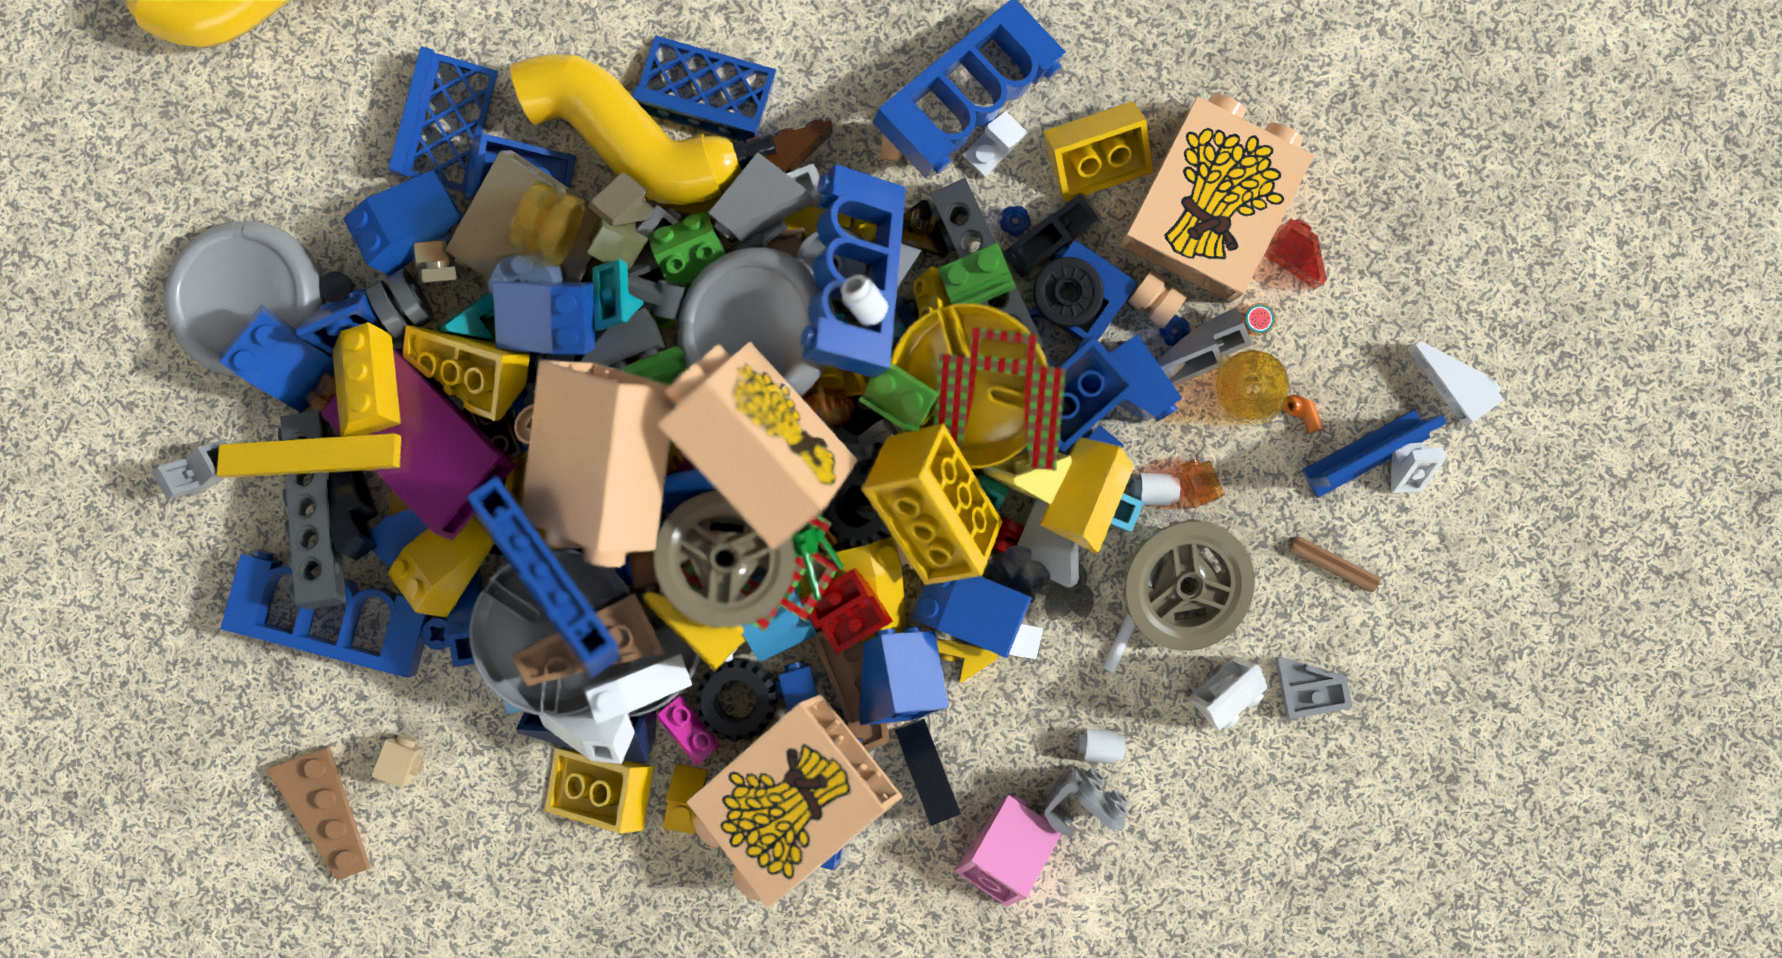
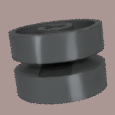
[366,268,434,339]

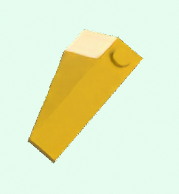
[403,325,530,421]
[823,536,907,644]

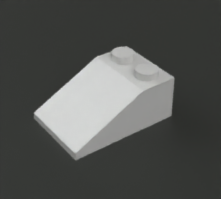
[1188,656,1267,730]

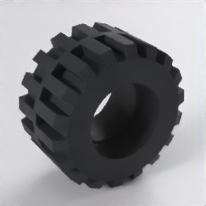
[822,460,891,546]
[695,658,779,742]

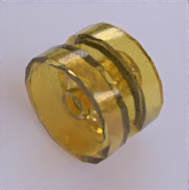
[509,180,585,267]
[1216,350,1289,426]

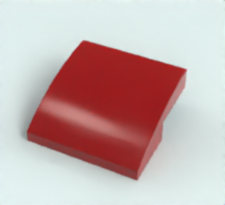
[800,568,893,655]

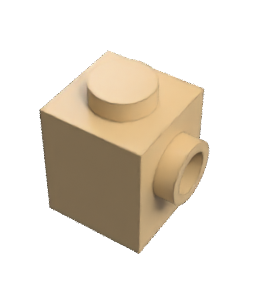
[371,734,425,788]

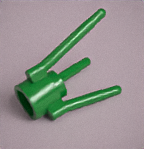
[791,522,844,601]

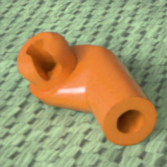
[1283,395,1324,434]

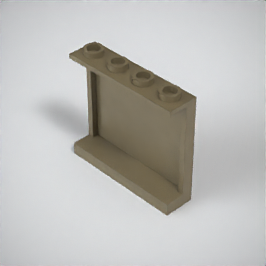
[445,150,599,283]

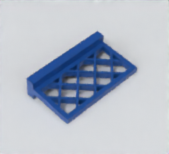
[632,35,777,142]
[389,46,498,192]
[1302,410,1447,498]

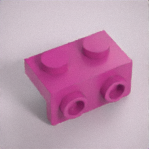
[656,696,721,765]

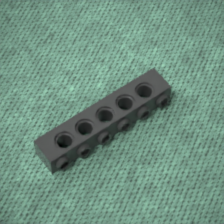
[930,177,1047,355]
[278,410,346,610]

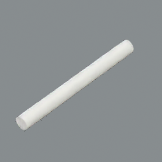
[1103,557,1164,673]

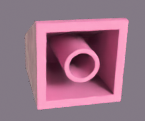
[954,795,1062,907]

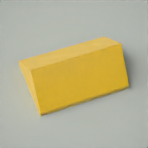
[1040,437,1134,554]

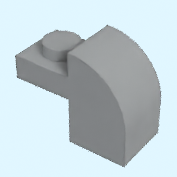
[151,440,227,500]

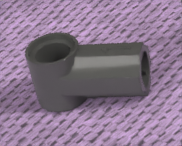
[628,275,687,319]

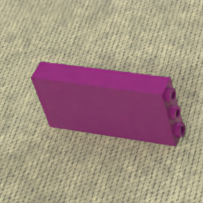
[321,346,517,540]

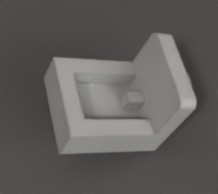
[636,205,684,245]

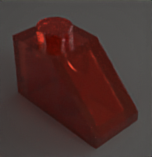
[1264,218,1327,290]

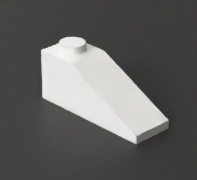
[1406,341,1504,425]
[585,653,692,724]

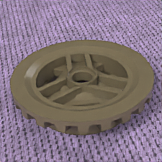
[654,491,795,629]
[1123,519,1255,651]

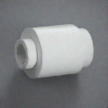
[842,275,888,325]
[1132,473,1180,506]
[1077,728,1126,764]

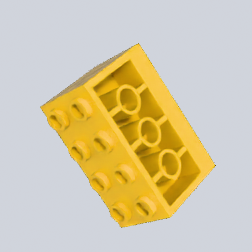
[862,424,1003,585]

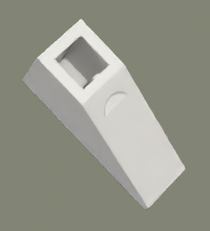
[539,708,635,764]

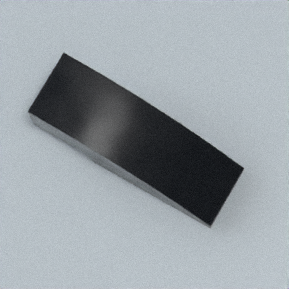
[1003,193,1103,278]
[329,470,379,561]
[895,719,961,826]

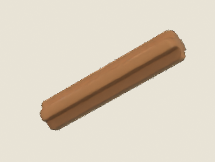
[1289,537,1380,592]

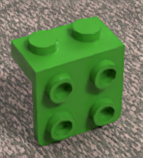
[647,211,725,294]

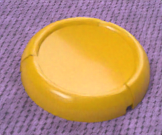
[890,303,1048,469]

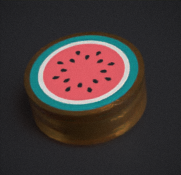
[1242,303,1276,336]

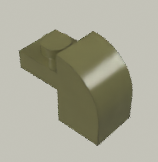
[586,217,648,269]

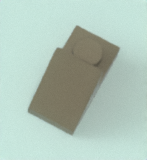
[588,172,655,226]
[413,240,456,283]

